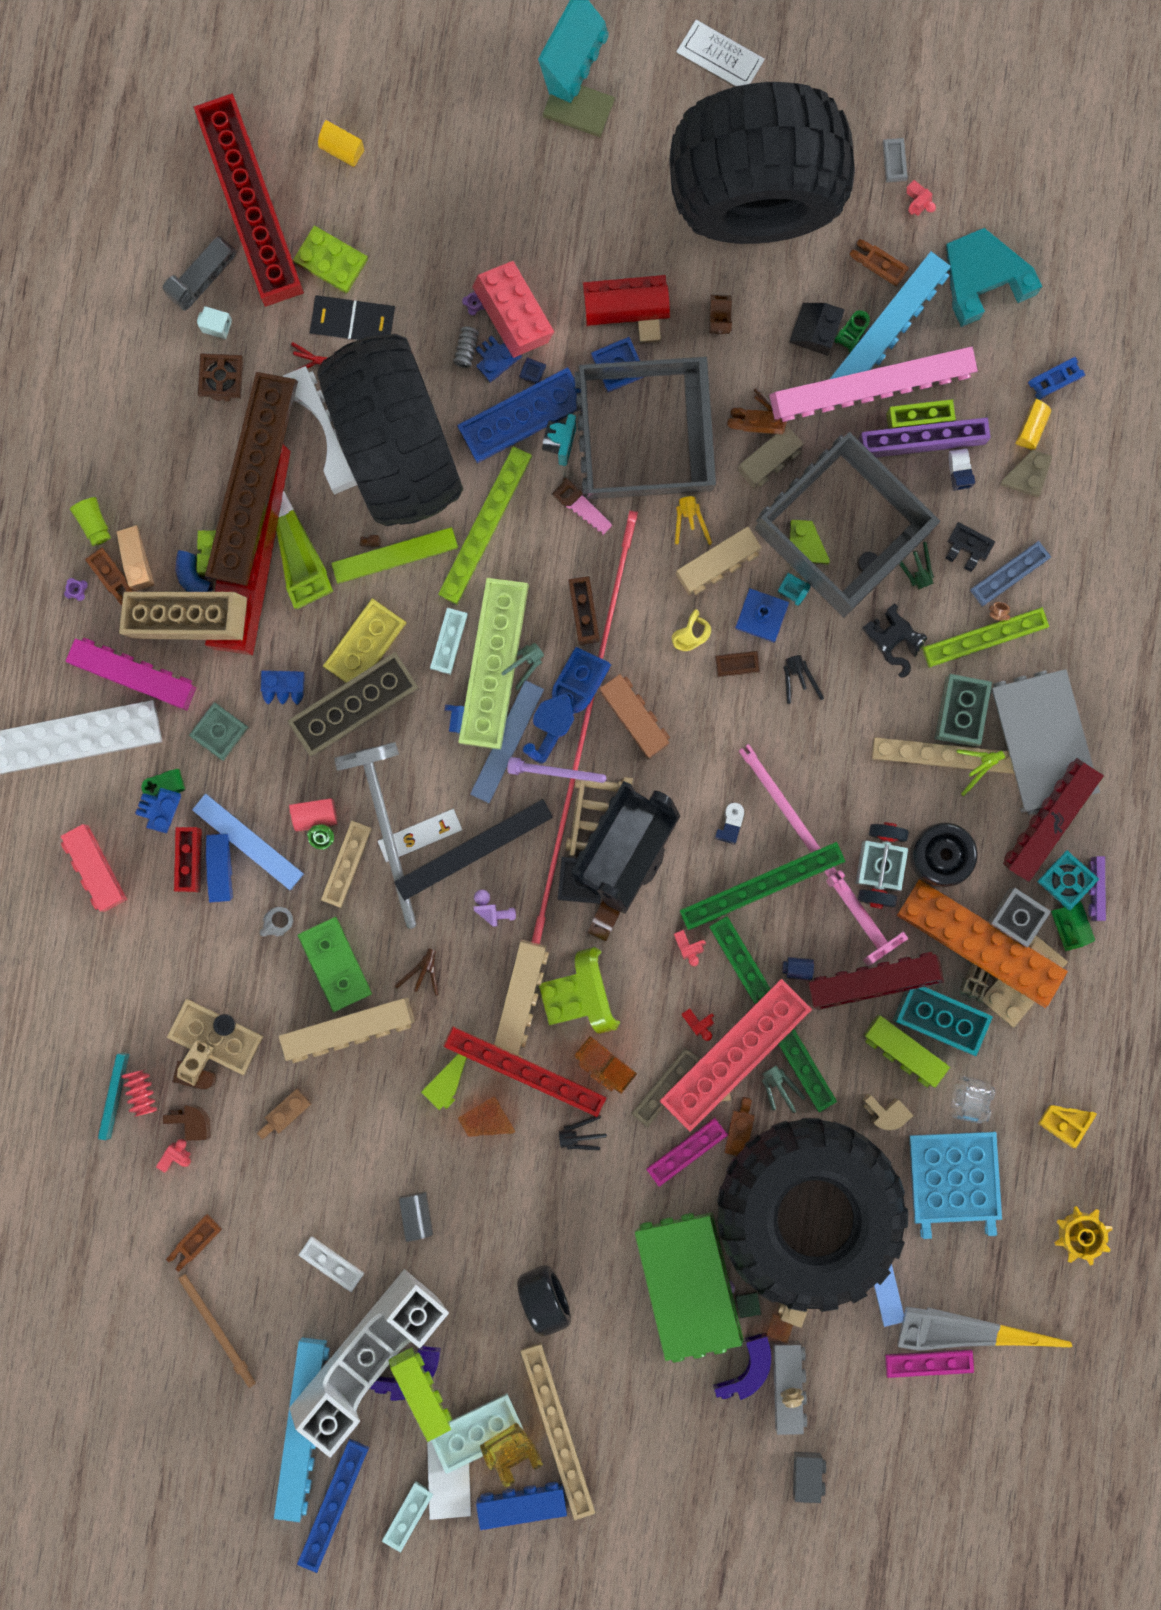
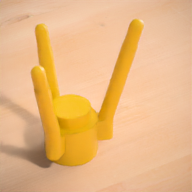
[675,496,712,545]

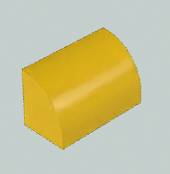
[318,120,364,167]
[1015,399,1051,451]

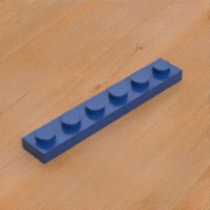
[297,1439,369,1573]

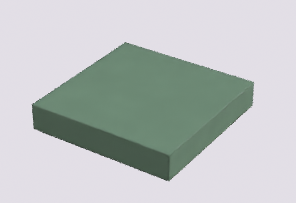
[189,702,249,761]

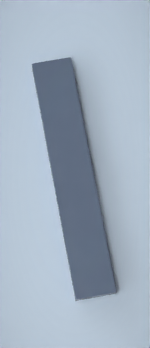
[470,680,544,804]

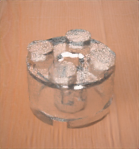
[951,1076,995,1124]

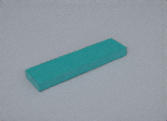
[98,1053,130,1141]

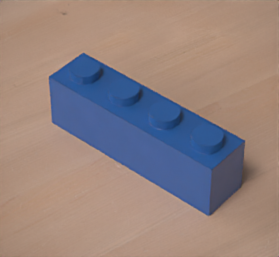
[476,1482,567,1530]

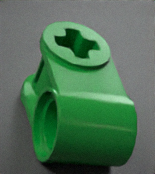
[834,310,870,353]
[141,769,185,797]

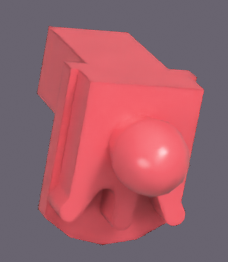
[907,180,936,216]
[674,930,706,966]
[156,1139,191,1173]

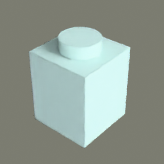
[197,306,232,339]

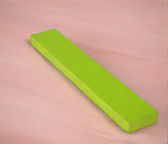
[331,527,458,584]
[922,607,1050,668]

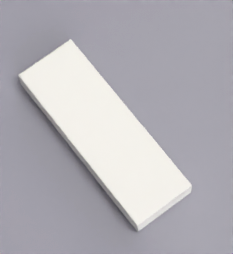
[299,1236,364,1292]

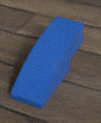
[206,833,233,903]

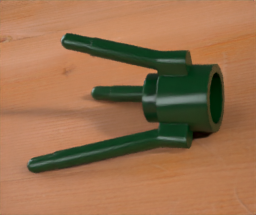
[899,541,934,590]

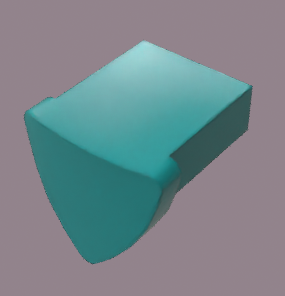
[777,573,811,606]

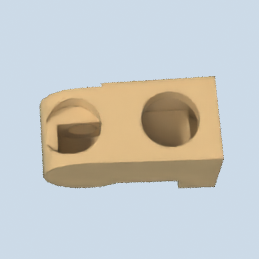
[177,1040,213,1086]

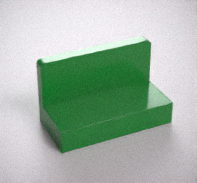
[1051,901,1095,952]

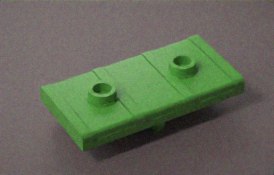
[297,917,372,1013]

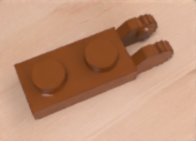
[849,239,909,287]
[727,407,787,434]
[85,547,134,605]
[166,1214,222,1272]

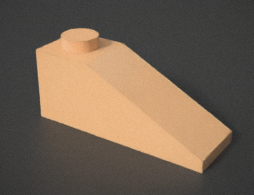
[117,525,155,591]

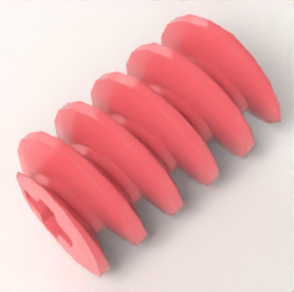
[121,1069,157,1117]

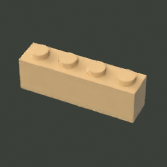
[676,527,762,595]

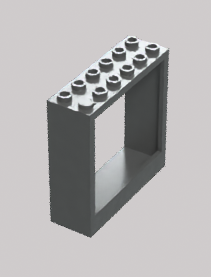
[574,357,716,500]
[754,432,941,618]

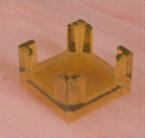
[480,1423,543,1488]

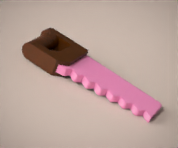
[552,477,612,535]

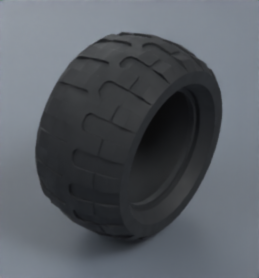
[317,334,464,527]

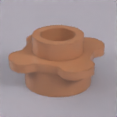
[989,602,1010,621]

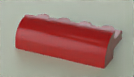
[583,275,670,326]

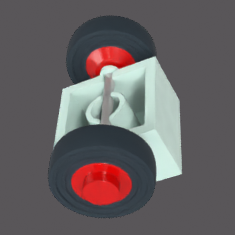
[855,822,909,909]

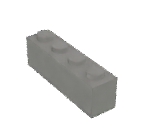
[773,1341,807,1435]

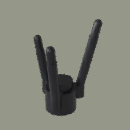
[783,655,824,704]
[559,1115,607,1151]

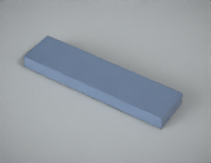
[970,541,1051,607]

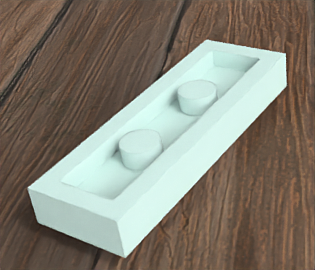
[430,608,468,675]
[382,1481,433,1553]

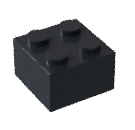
[558,857,601,904]

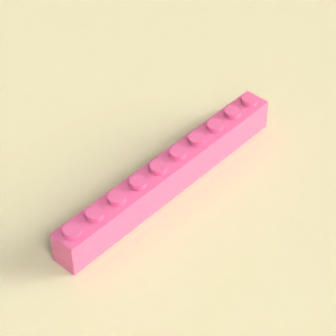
[769,346,978,422]

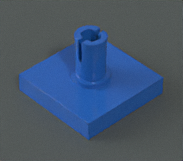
[735,588,789,643]

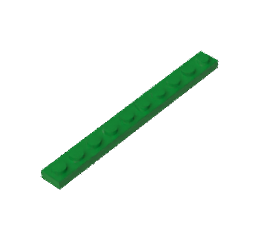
[709,916,837,1113]

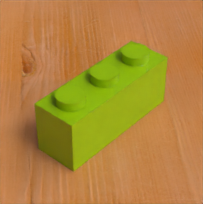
[886,399,956,429]

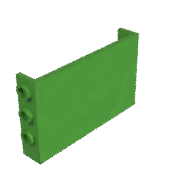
[635,1212,744,1363]

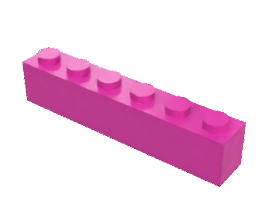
[65,637,196,711]

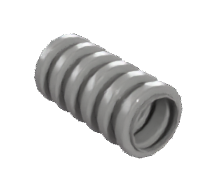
[453,327,479,368]

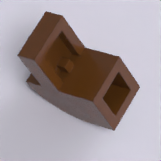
[709,295,732,334]
[587,900,620,941]
[163,1104,211,1141]

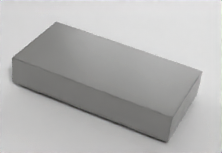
[882,138,908,183]

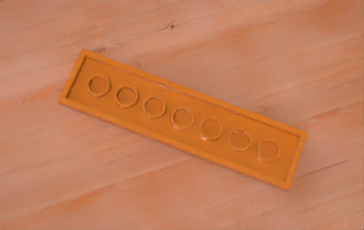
[897,879,1068,1008]

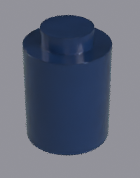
[782,957,814,981]

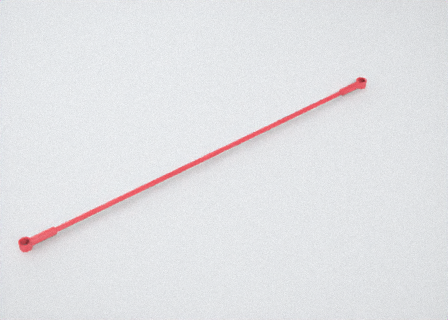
[531,510,638,944]

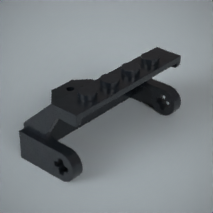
[571,781,681,914]

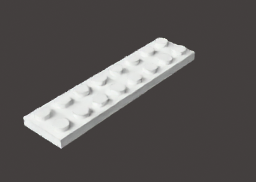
[0,700,162,775]

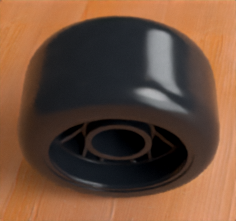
[910,822,978,887]
[517,1265,571,1337]

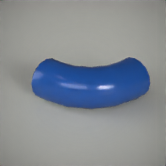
[175,550,213,592]

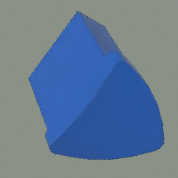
[444,704,465,734]

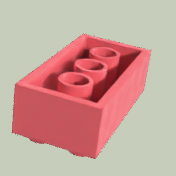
[472,261,554,358]

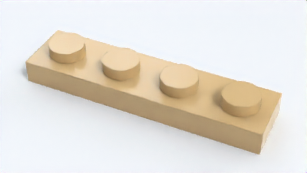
[321,821,372,908]

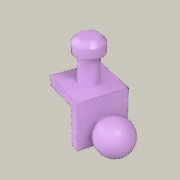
[474,890,516,927]

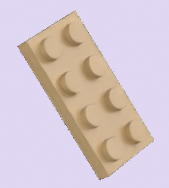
[981,936,1068,1028]
[167,999,264,1075]

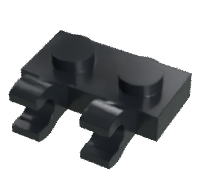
[945,522,996,572]

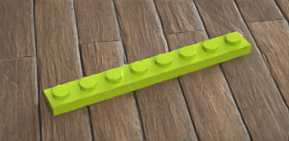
[438,446,532,605]

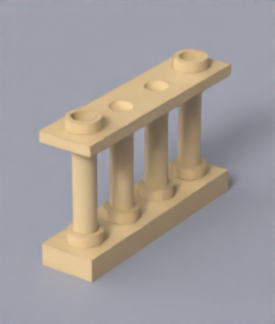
[565,770,633,856]

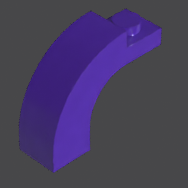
[713,1332,771,1400]
[369,1346,441,1401]

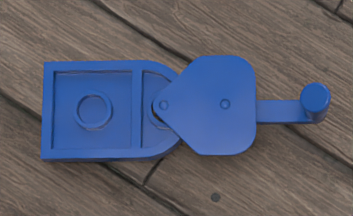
[523,647,611,764]

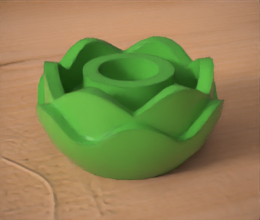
[307,824,334,850]

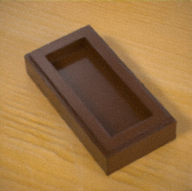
[715,651,760,677]

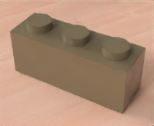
[738,425,804,489]

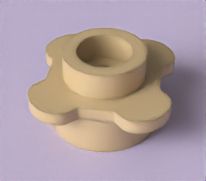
[780,1388,804,1408]

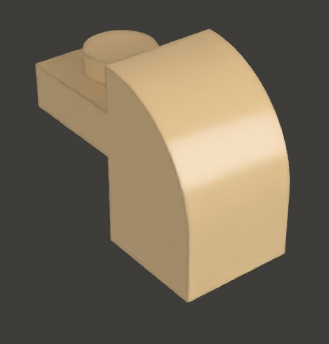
[862,1094,913,1130]

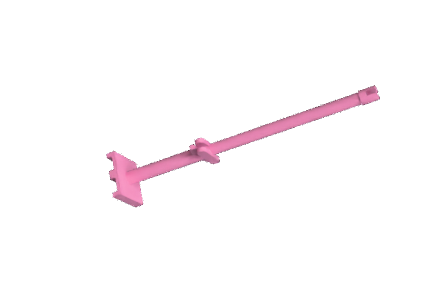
[739,744,908,966]

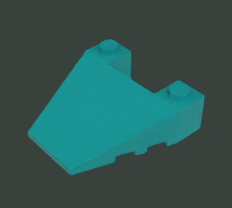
[946,228,1042,327]

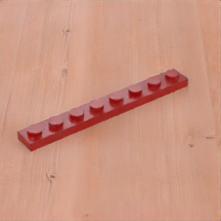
[443,1026,606,1117]

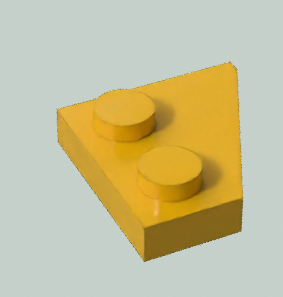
[1038,1105,1097,1149]

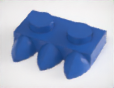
[261,671,305,705]

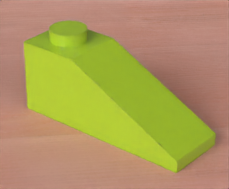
[421,1054,467,1110]

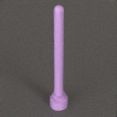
[507,757,606,783]

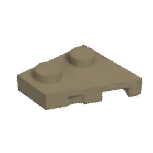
[1000,450,1053,497]

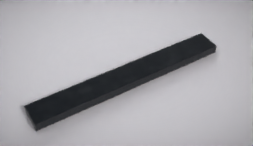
[394,799,553,901]

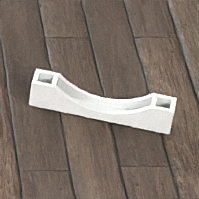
[283,366,357,495]

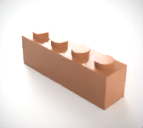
[599,674,670,759]

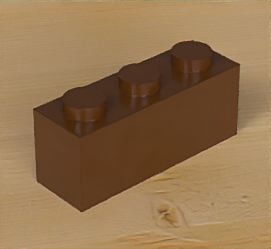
[568,576,600,646]

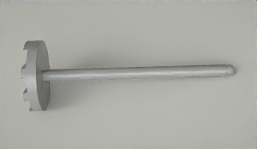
[334,742,416,929]

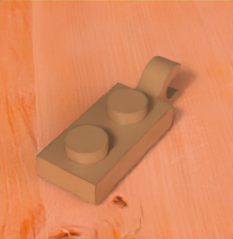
[257,1088,311,1140]

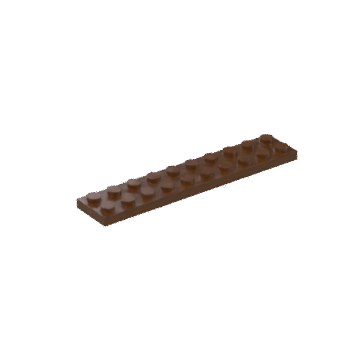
[205,372,298,586]

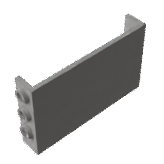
[990,669,1100,815]

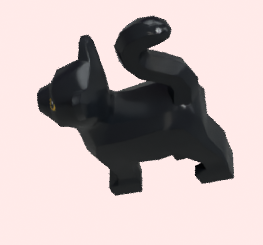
[862,604,927,678]

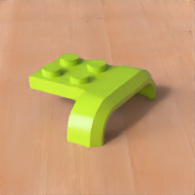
[539,947,620,1034]

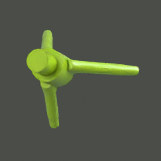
[957,749,1005,796]

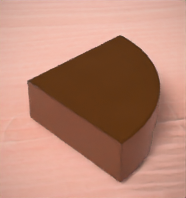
[359,535,381,547]

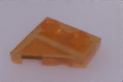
[458,1096,516,1137]

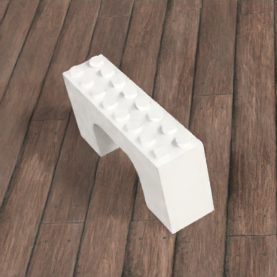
[289,1269,449,1458]

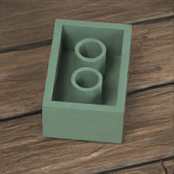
[934,674,992,747]

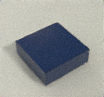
[519,357,546,384]

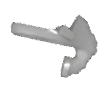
[260,907,293,937]

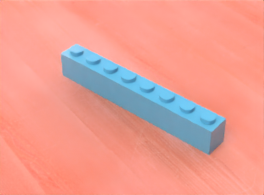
[830,251,951,379]
[274,1337,330,1522]

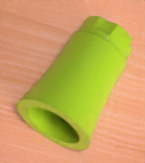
[69,497,111,546]

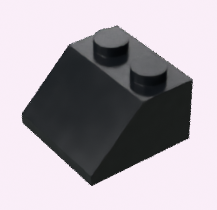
[789,303,845,356]

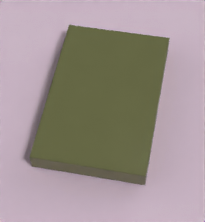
[543,85,615,138]

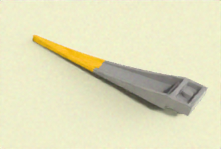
[897,1306,1073,1351]

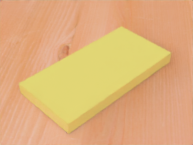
[323,598,407,683]

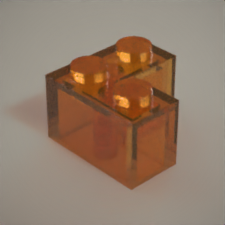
[574,1036,637,1094]

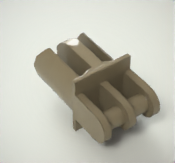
[959,962,990,1002]

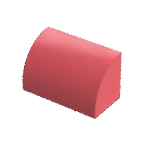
[289,798,338,831]

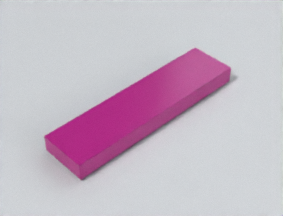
[646,1117,728,1187]
[885,1349,974,1378]

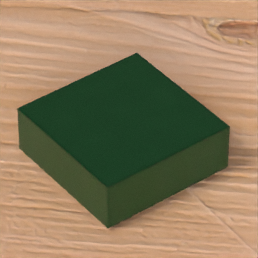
[736,1292,761,1318]

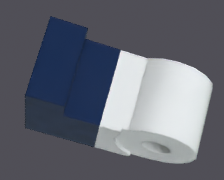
[948,448,976,491]
[714,803,744,845]

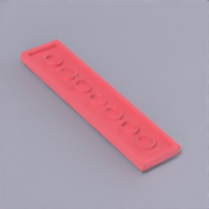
[659,979,812,1132]

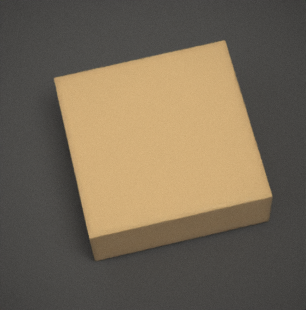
[638,319,661,344]

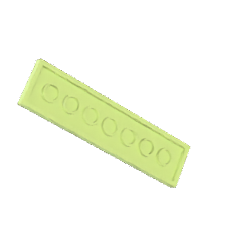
[458,578,529,750]

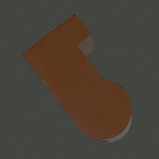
[172,1060,216,1089]

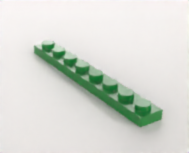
[679,842,846,930]

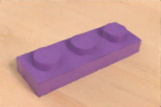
[1088,856,1106,921]

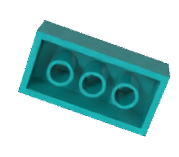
[892,987,993,1056]

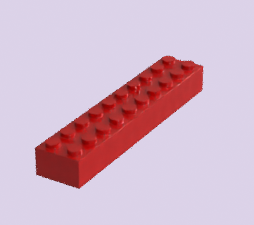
[194,93,304,307]
[205,444,291,655]

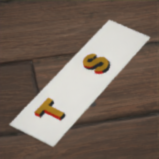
[378,809,462,862]

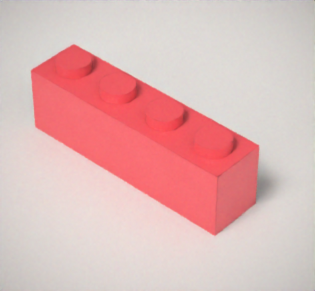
[60,824,127,912]

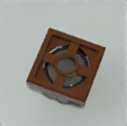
[198,353,244,402]

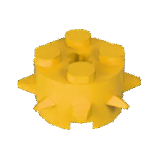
[1054,1206,1113,1266]

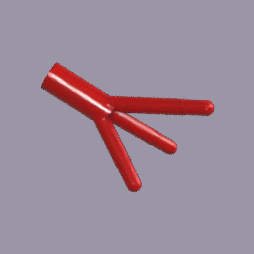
[291,342,328,370]

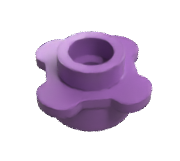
[462,291,485,315]
[64,578,88,601]

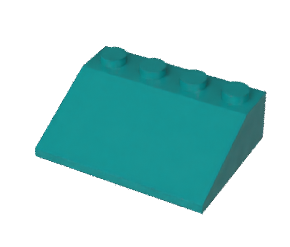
[538,0,609,103]

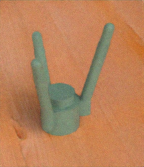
[501,643,544,690]
[761,1065,805,1113]

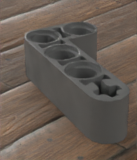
[163,236,237,311]

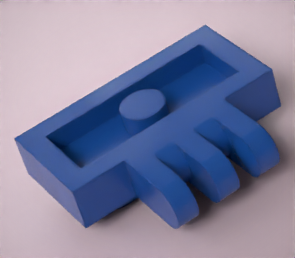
[475,336,522,383]
[135,788,181,833]

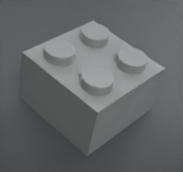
[988,888,1051,947]

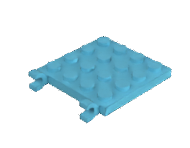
[909,1131,1002,1239]

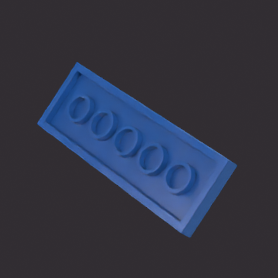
[457,367,579,463]

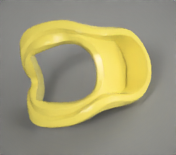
[672,609,711,651]

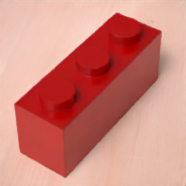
[174,827,202,892]

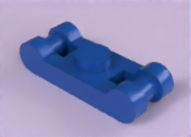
[1028,357,1086,400]

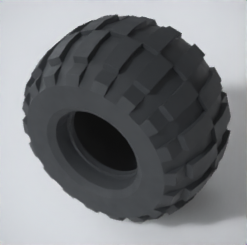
[669,82,855,244]
[717,1118,908,1312]

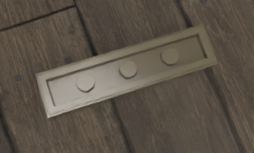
[631,1047,700,1127]

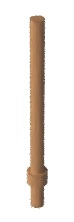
[178,1274,256,1388]

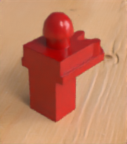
[681,1008,715,1041]

